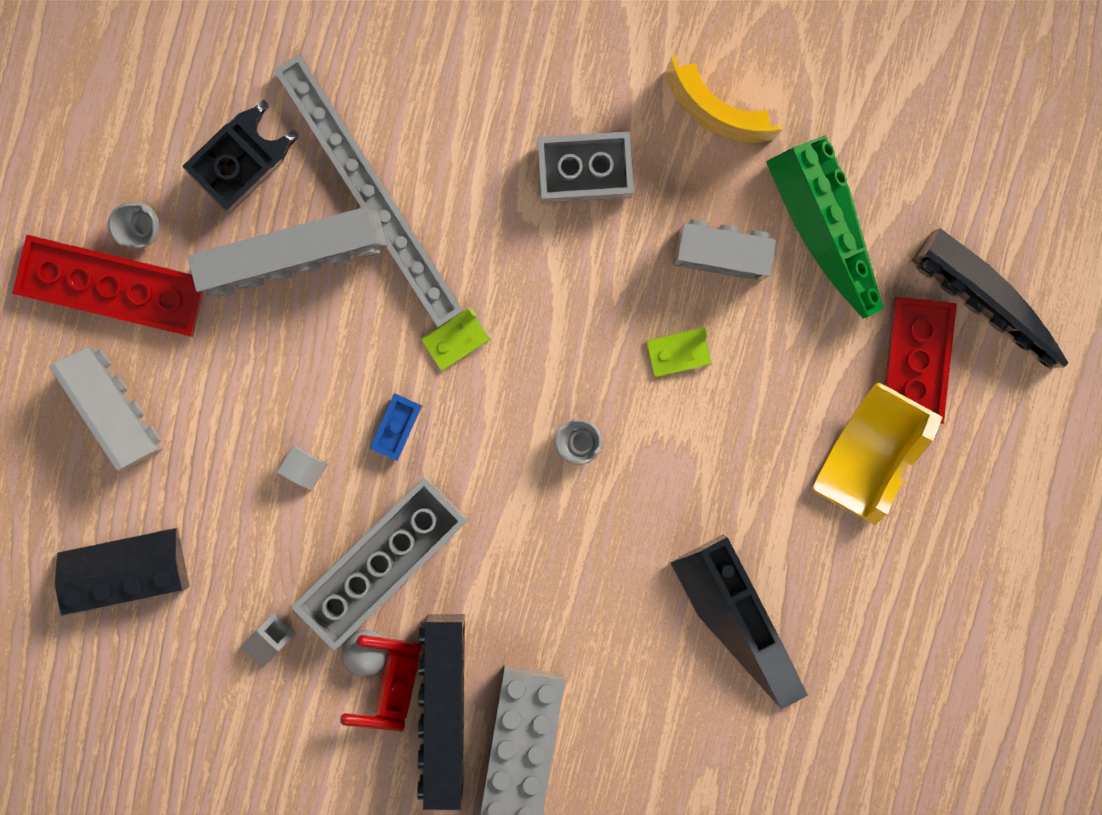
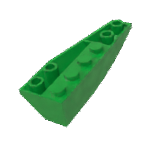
[766,135,884,319]

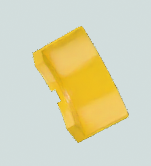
[665,56,782,143]
[812,383,942,525]

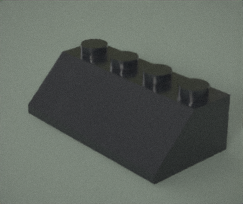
[55,527,190,616]

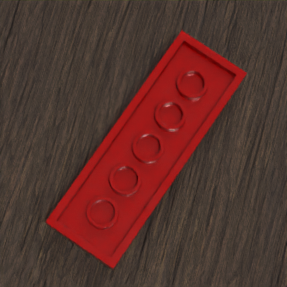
[12,234,204,337]

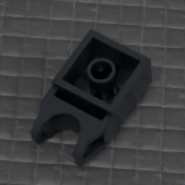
[182,100,299,215]

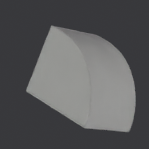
[277,445,328,490]
[241,613,295,668]

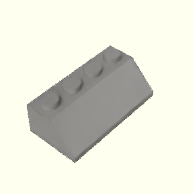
[49,347,163,471]

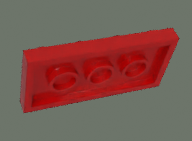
[885,297,957,424]

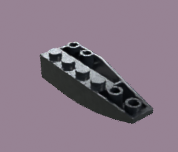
[912,228,1069,369]
[670,534,808,710]

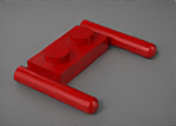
[340,635,422,732]

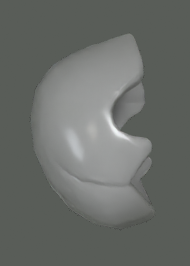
[108,202,159,249]
[554,419,602,465]
[341,630,388,677]

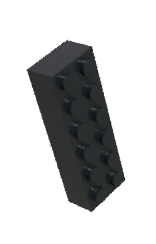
[417,614,465,810]

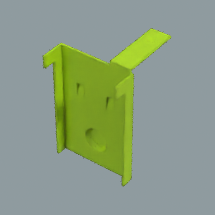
[421,307,491,371]
[647,327,712,377]

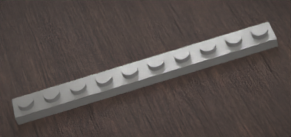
[274,54,464,328]

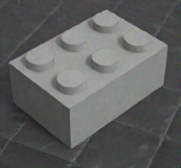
[537,131,634,204]
[673,219,776,281]

